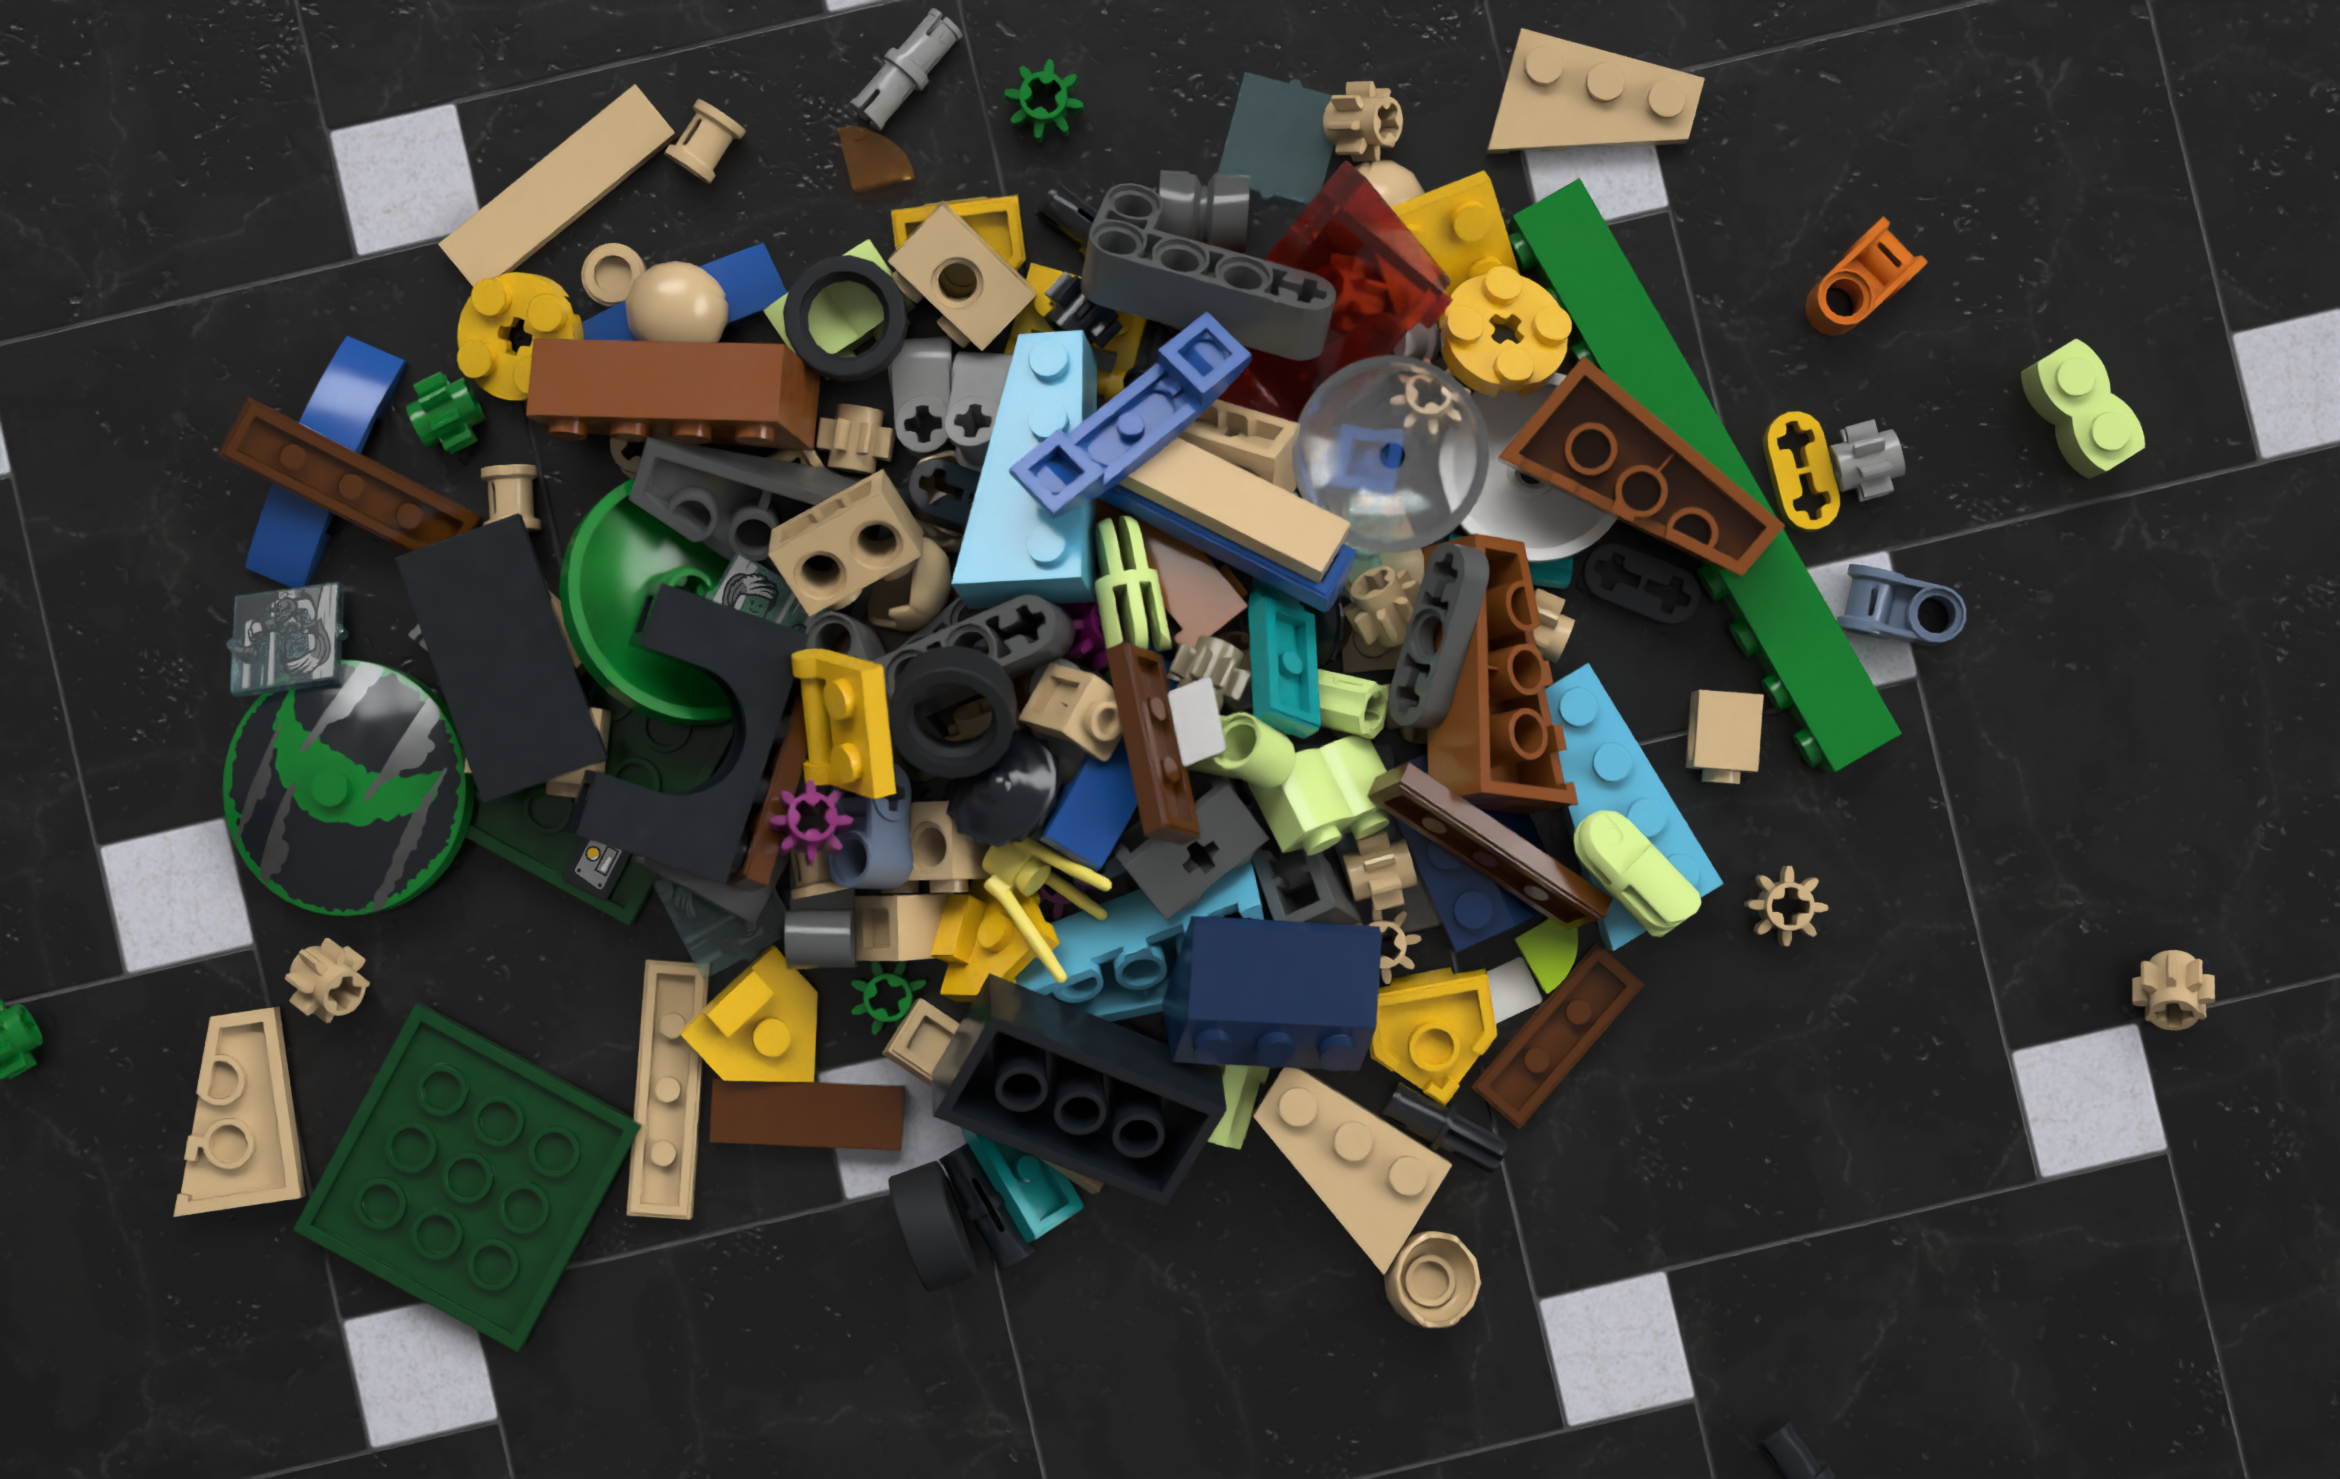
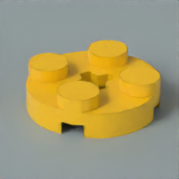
[1438,266,1572,397]
[457,272,584,401]

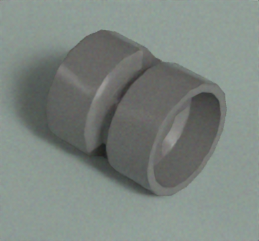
[1158,170,1250,254]

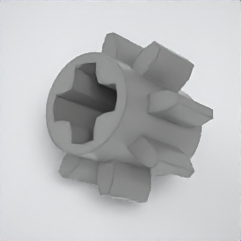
[1829,419,1905,502]

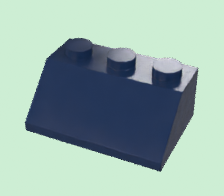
[1387,752,1548,953]
[1162,916,1382,1071]

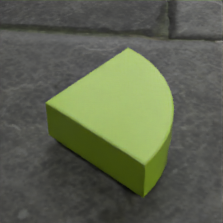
[1513,918,1578,994]

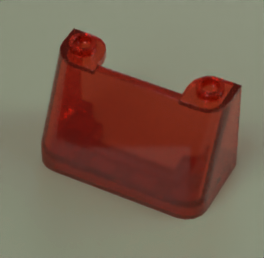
[1217,161,1453,466]

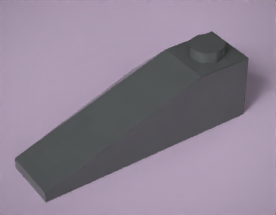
[629,437,899,621]

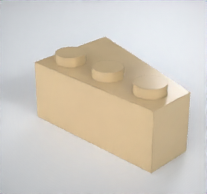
[1252,1067,1452,1275]

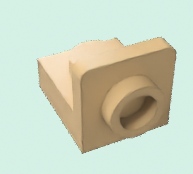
[1018,663,1123,761]

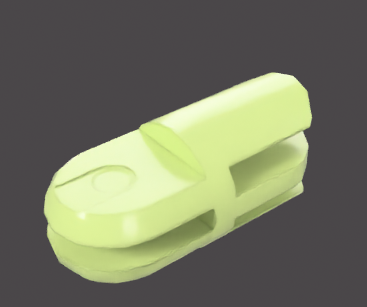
[1094,516,1172,651]
[1573,810,1701,937]

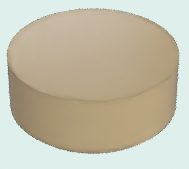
[581,243,647,308]

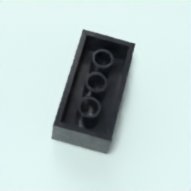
[932,973,1227,1207]

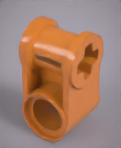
[1805,216,1928,336]

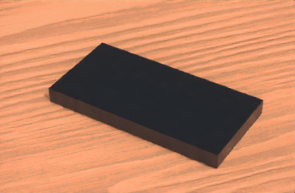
[395,513,609,804]

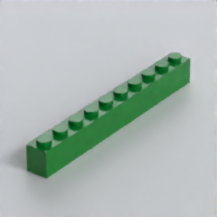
[1508,178,1902,773]

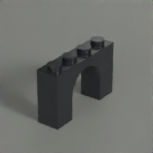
[565,582,809,884]

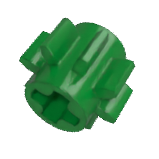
[1004,59,1084,143]
[406,371,486,454]
[851,960,928,1035]
[0,999,43,1081]

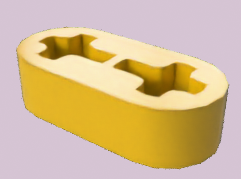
[1763,411,1840,532]

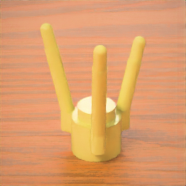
[982,835,1112,983]

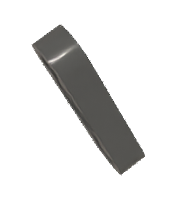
[1388,543,1489,729]

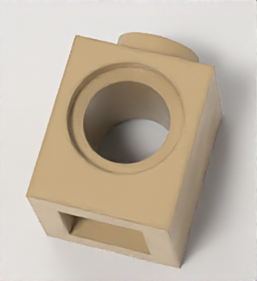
[1686,690,1764,784]
[854,893,954,961]

